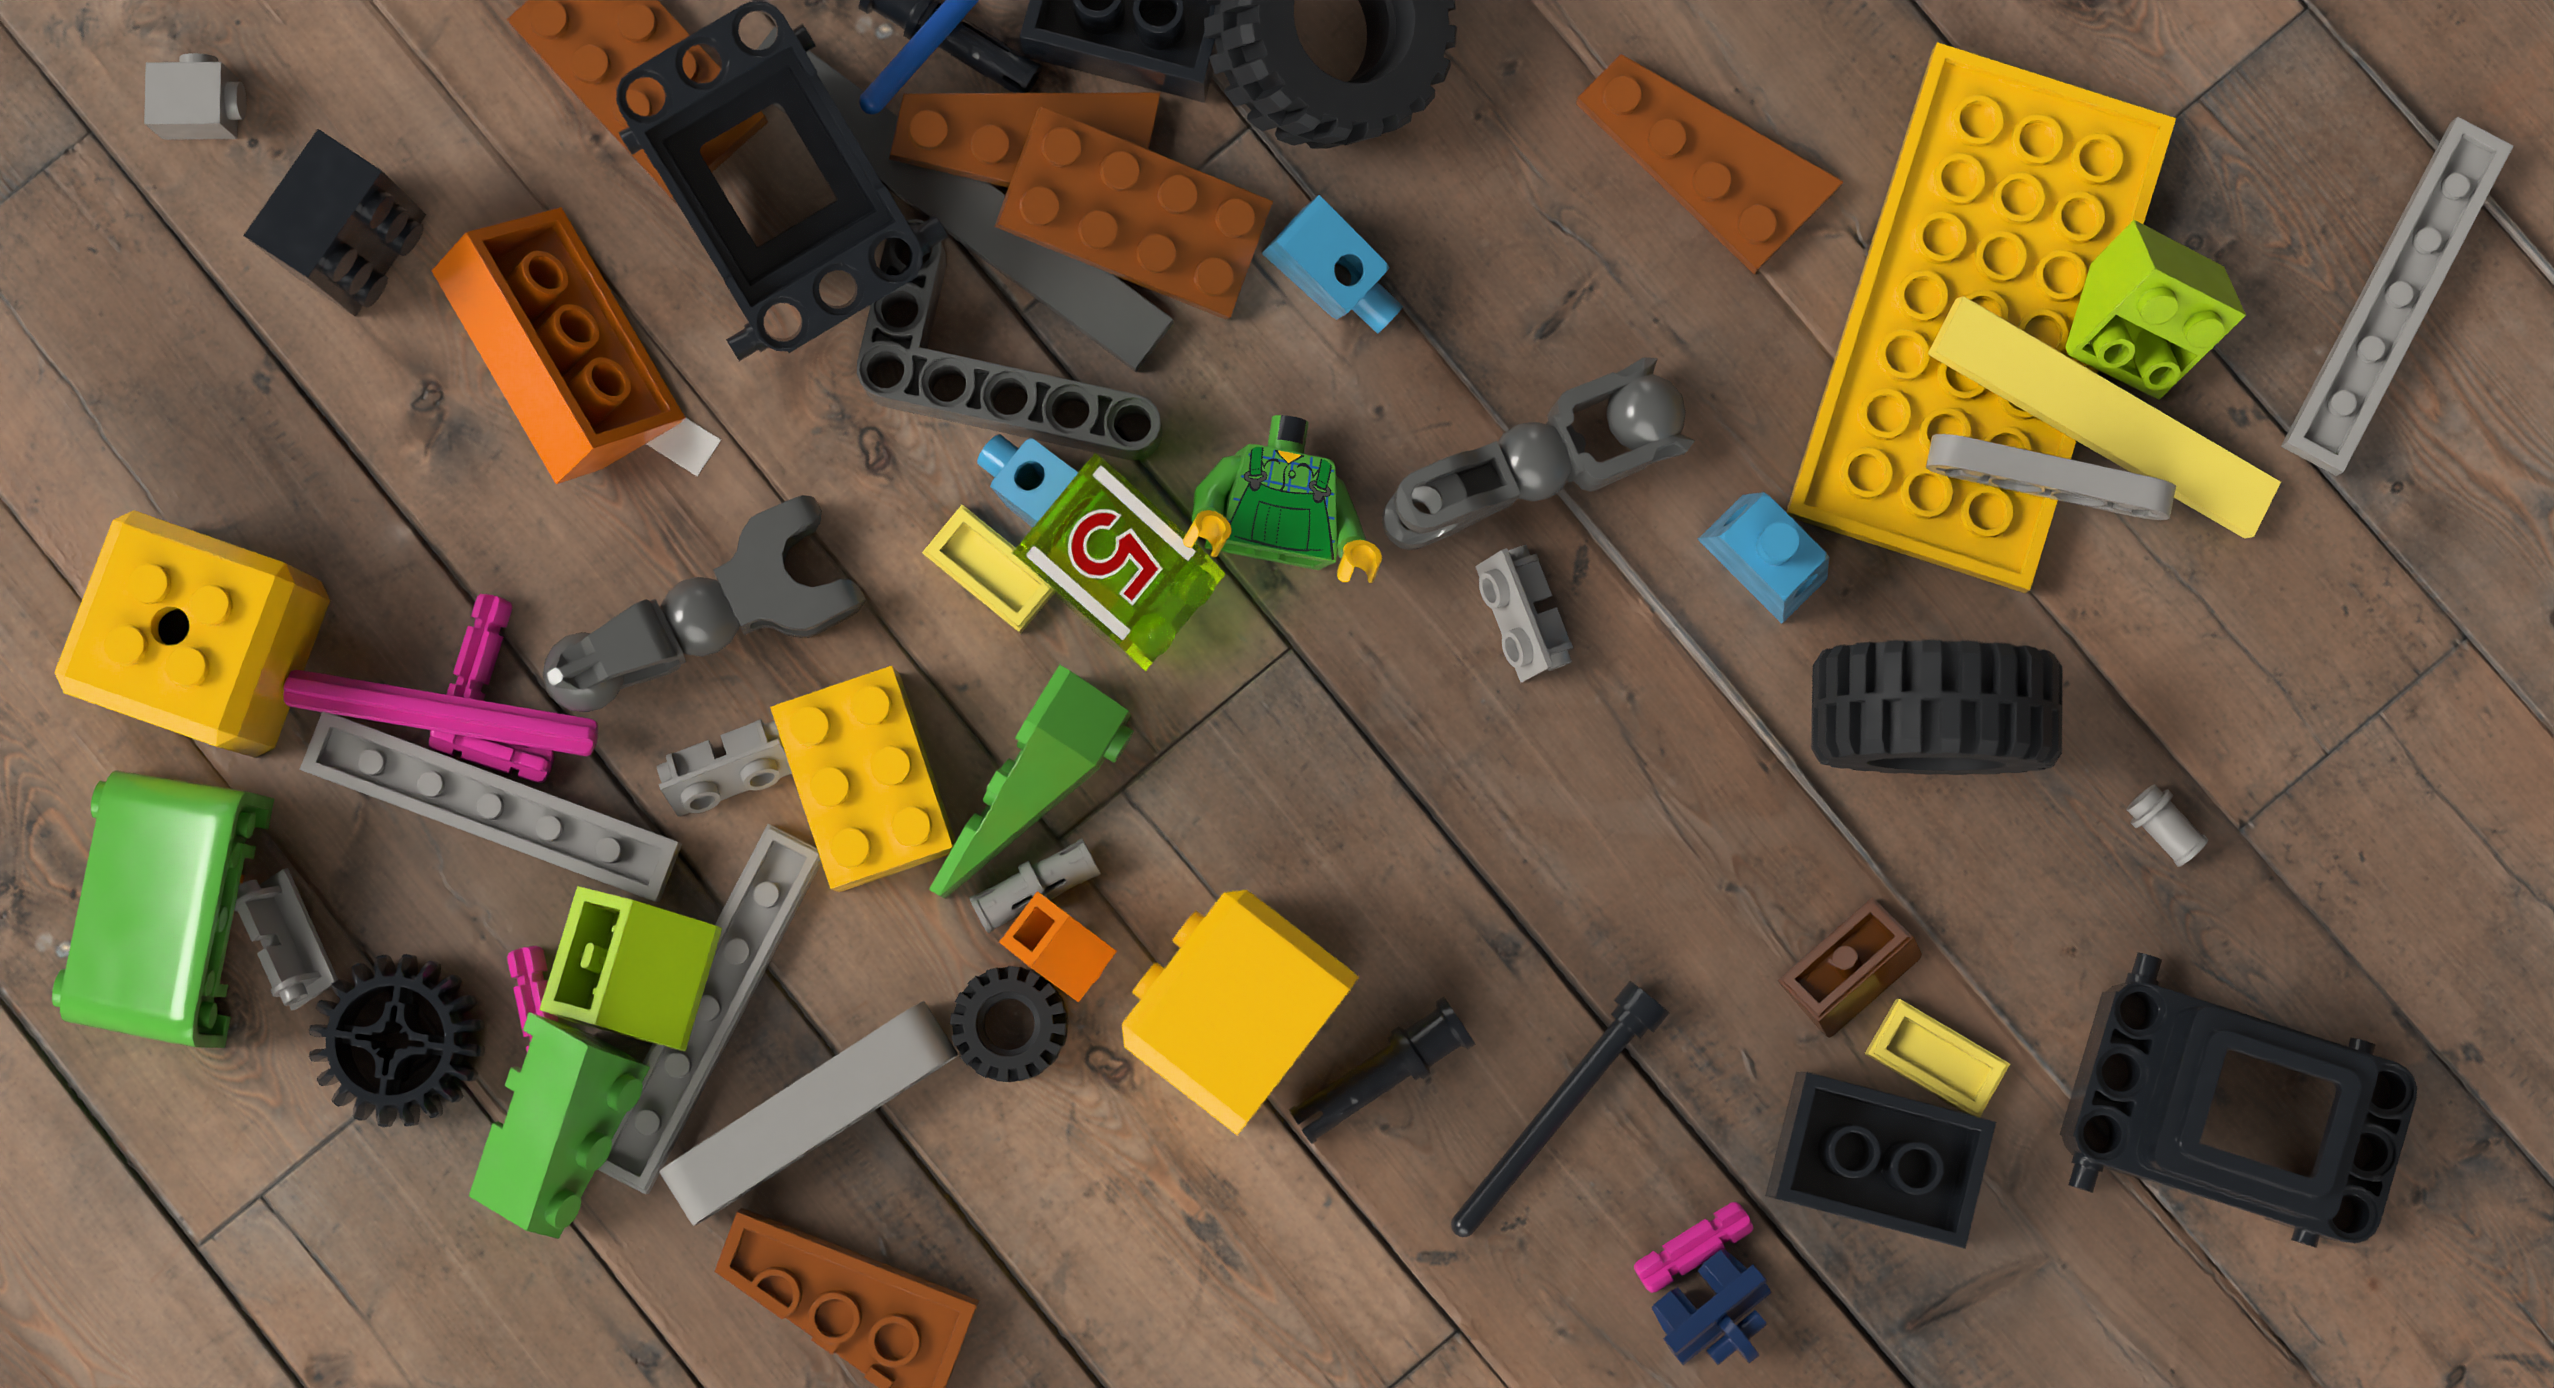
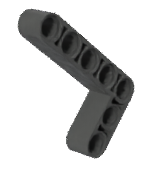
[857,219,1162,460]

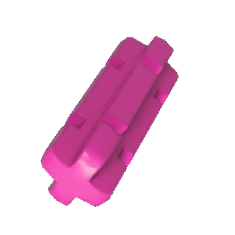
[446,594,512,701]
[429,730,554,783]
[507,946,559,1052]
[1634,1202,1754,1293]

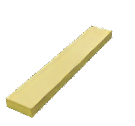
[1928,296,2281,539]

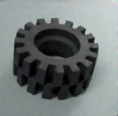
[950,966,1069,1082]

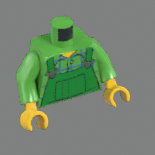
[1183,415,1382,583]

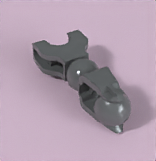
[1382,357,1695,550]
[543,495,866,712]

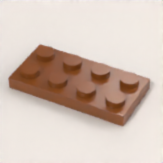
[506,0,768,204]
[994,106,1273,320]

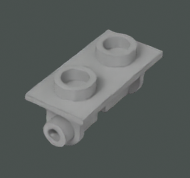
[1475,545,1573,683]
[656,719,792,817]
[234,868,338,1011]

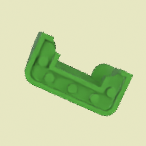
[52,770,275,1048]

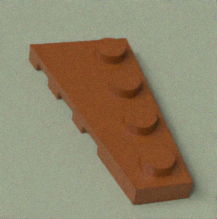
[1576,54,1843,274]
[889,92,1161,188]
[714,1208,979,1388]

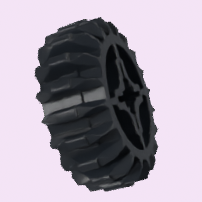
[309,954,485,1127]

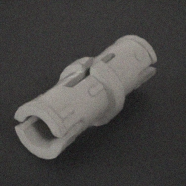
[969,838,1101,933]

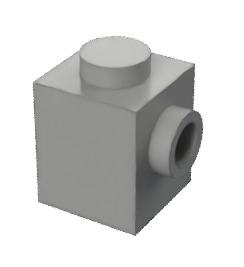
[144,53,247,140]

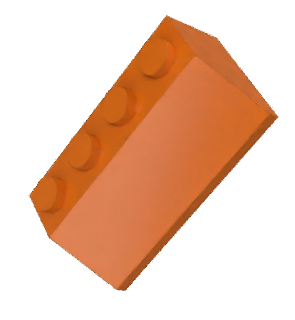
[431,207,685,484]

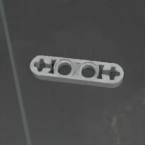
[1926,434,2176,520]

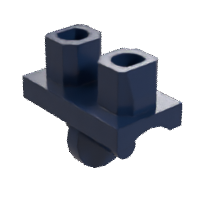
[1652,1249,1772,1366]

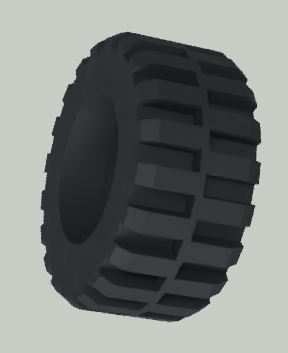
[1204,0,1457,149]
[1811,640,2063,775]

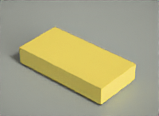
[922,505,1060,634]
[1865,999,2010,1117]

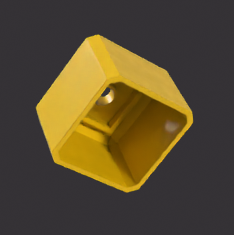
[54,510,330,758]
[1122,890,1359,1135]

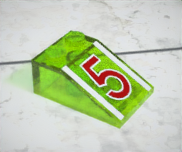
[1012,453,1226,672]

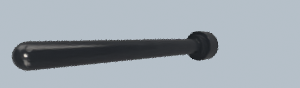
[1451,981,1669,1237]

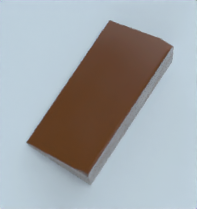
[1778,897,1922,1038]

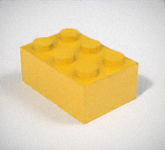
[770,665,956,892]

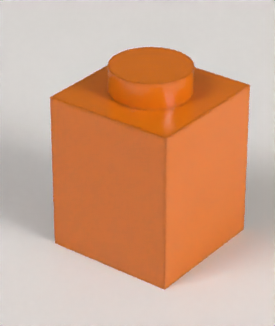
[999,891,1117,1003]

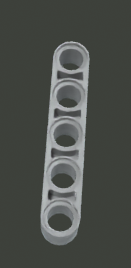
[659,1001,959,1226]

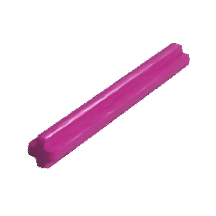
[283,670,598,756]

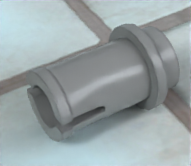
[2126,784,2208,867]

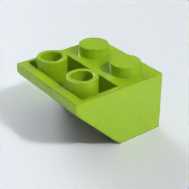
[2065,220,2246,400]
[539,886,722,1052]

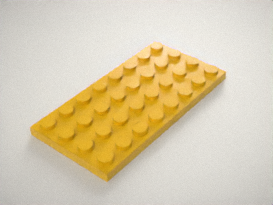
[1786,42,2176,593]

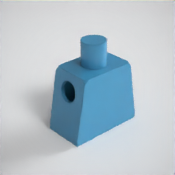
[1261,195,1403,334]
[977,434,1125,563]
[1698,492,1829,624]

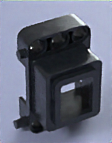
[616,1,948,361]
[2059,952,2417,1248]

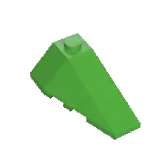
[929,665,1134,899]

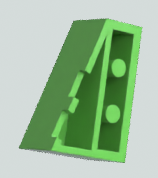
[469,1012,650,1239]

